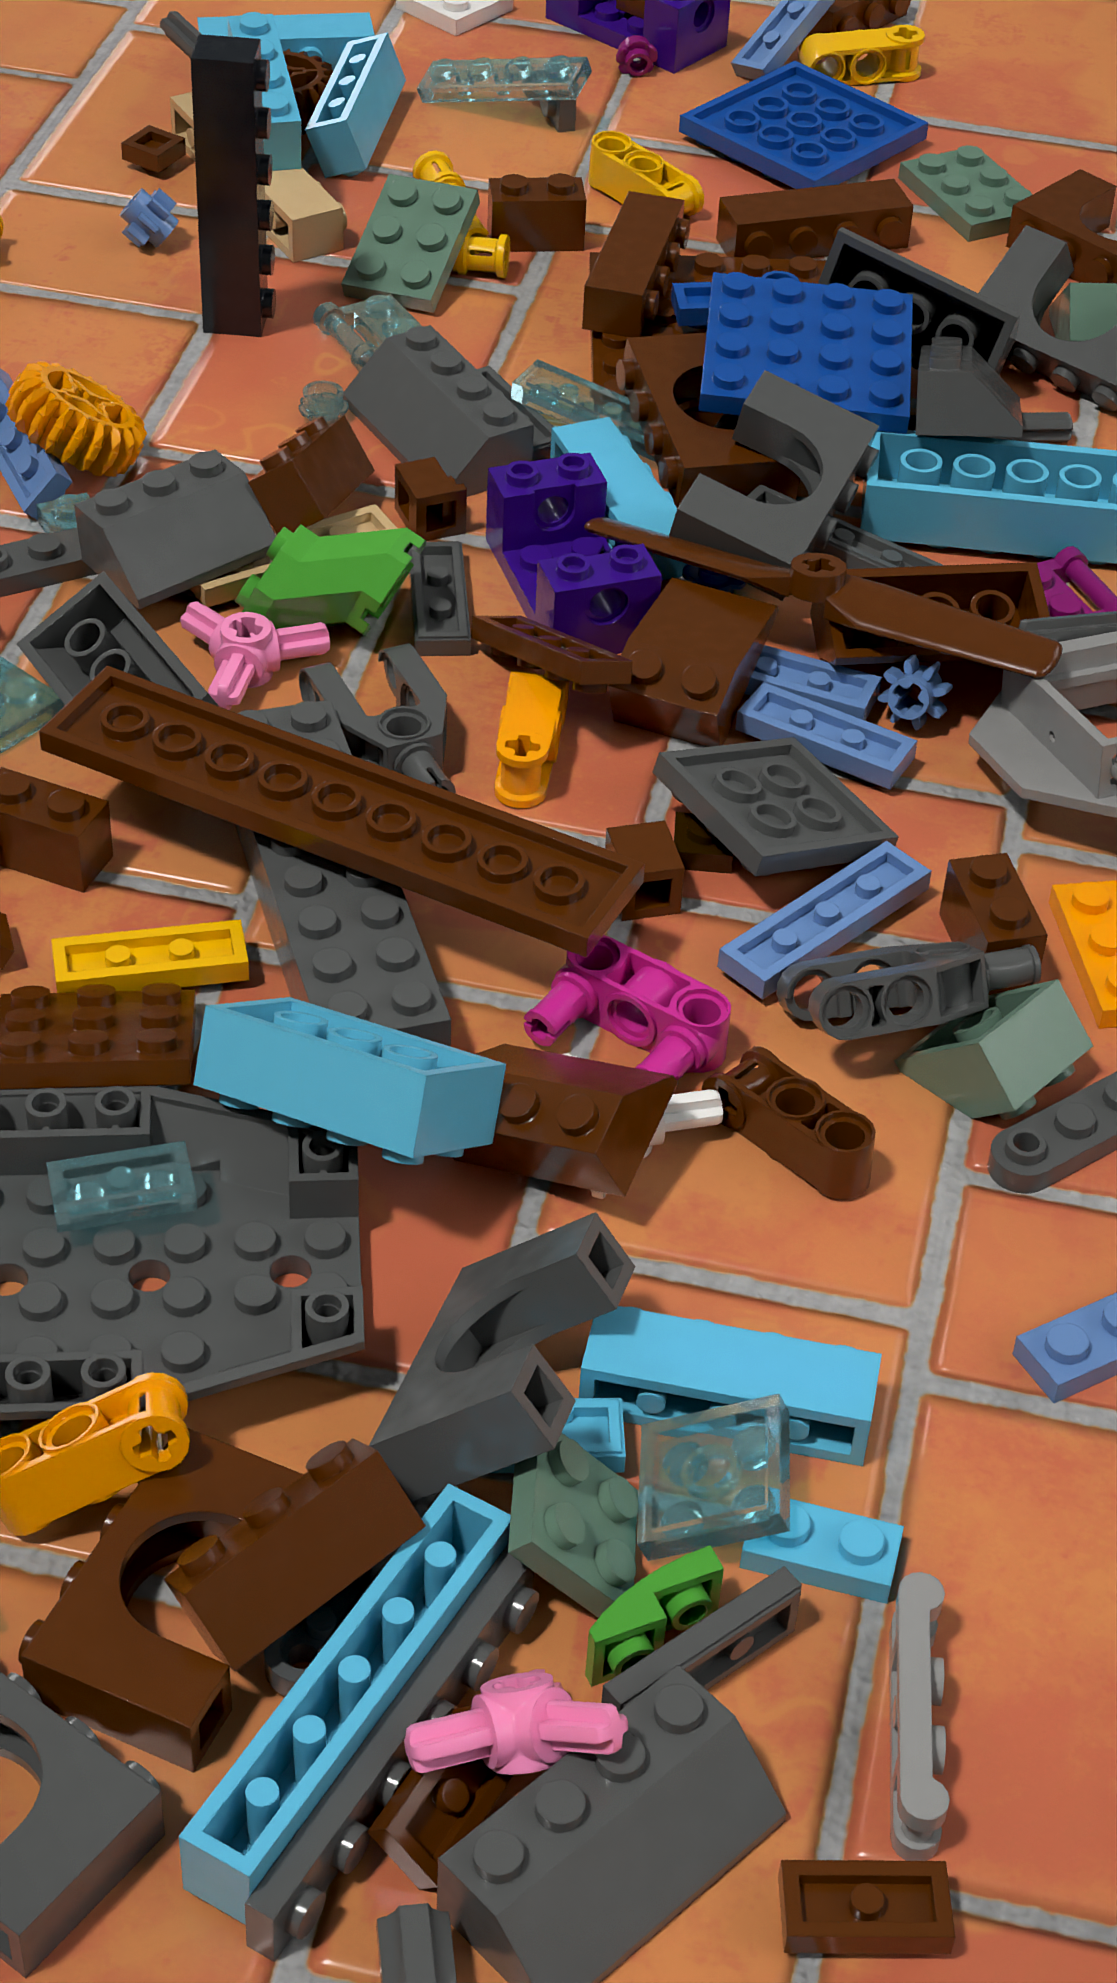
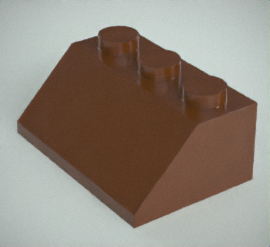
[452,1044,678,1197]

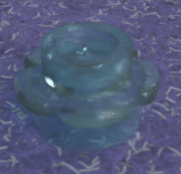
[298,380,349,423]

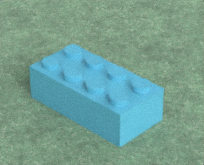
[193,997,506,1165]

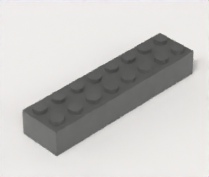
[235,700,451,1047]

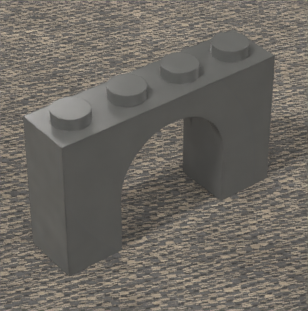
[978,225,1117,411]
[669,370,879,601]
[369,1212,636,1502]
[0,1672,165,1978]

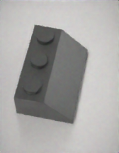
[74,449,276,609]

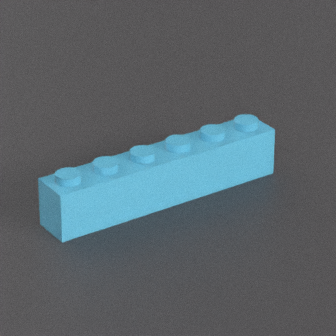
[179,1483,511,1925]

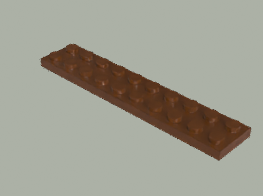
[39,666,645,958]

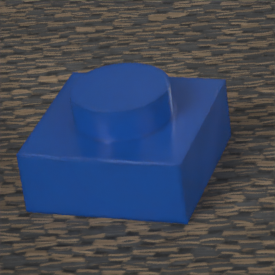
[671,282,712,329]

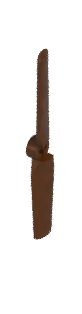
[584,517,1063,678]

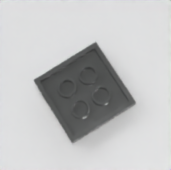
[652,737,899,876]

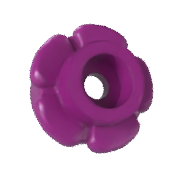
[616,35,658,76]

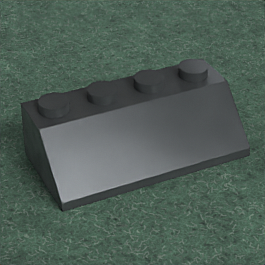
[818,227,1021,375]
[342,325,534,497]
[915,337,1023,437]
[17,571,218,706]
[437,1664,787,1983]

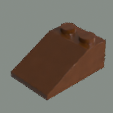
[608,577,778,747]

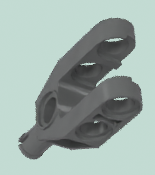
[299,643,456,793]
[776,941,1041,1040]

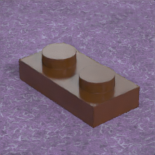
[367,1705,513,1889]
[778,1860,955,1954]

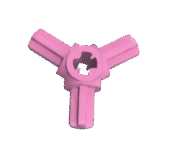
[180,601,330,710]
[404,1669,628,1775]

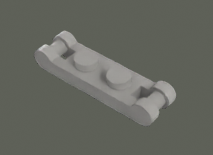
[889,1572,950,1861]

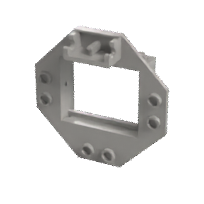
[969,631,1117,818]

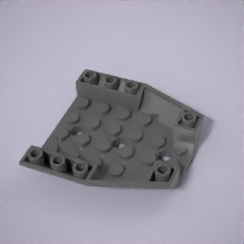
[0,1085,365,1420]

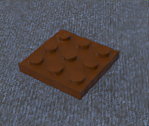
[0,983,196,1089]

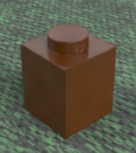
[605,820,685,921]

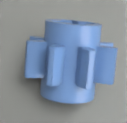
[119,188,179,248]
[878,655,953,730]

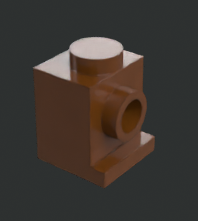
[395,457,467,541]

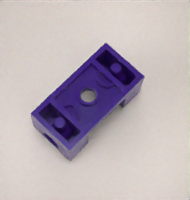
[545,0,731,74]
[486,453,662,654]

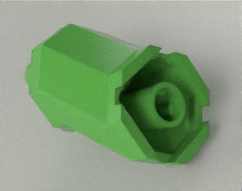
[235,524,426,636]

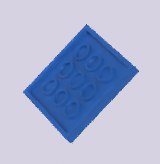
[679,61,928,189]
[698,272,913,434]

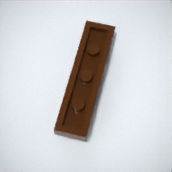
[471,616,633,693]

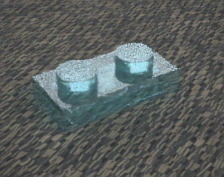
[46,1141,197,1233]

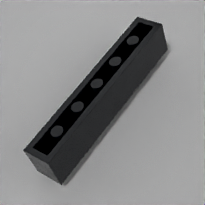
[190,34,276,337]

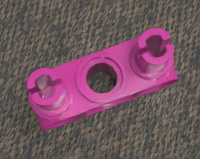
[524,935,731,1081]

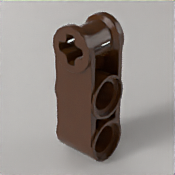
[702,1046,876,1200]

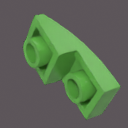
[585,1545,724,1687]

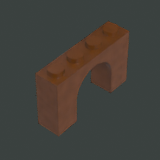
[1006,169,1117,284]
[616,333,800,508]
[18,1428,304,1773]

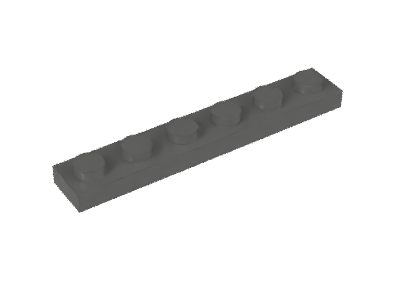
[245,1543,539,1962]

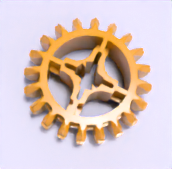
[5,361,147,477]

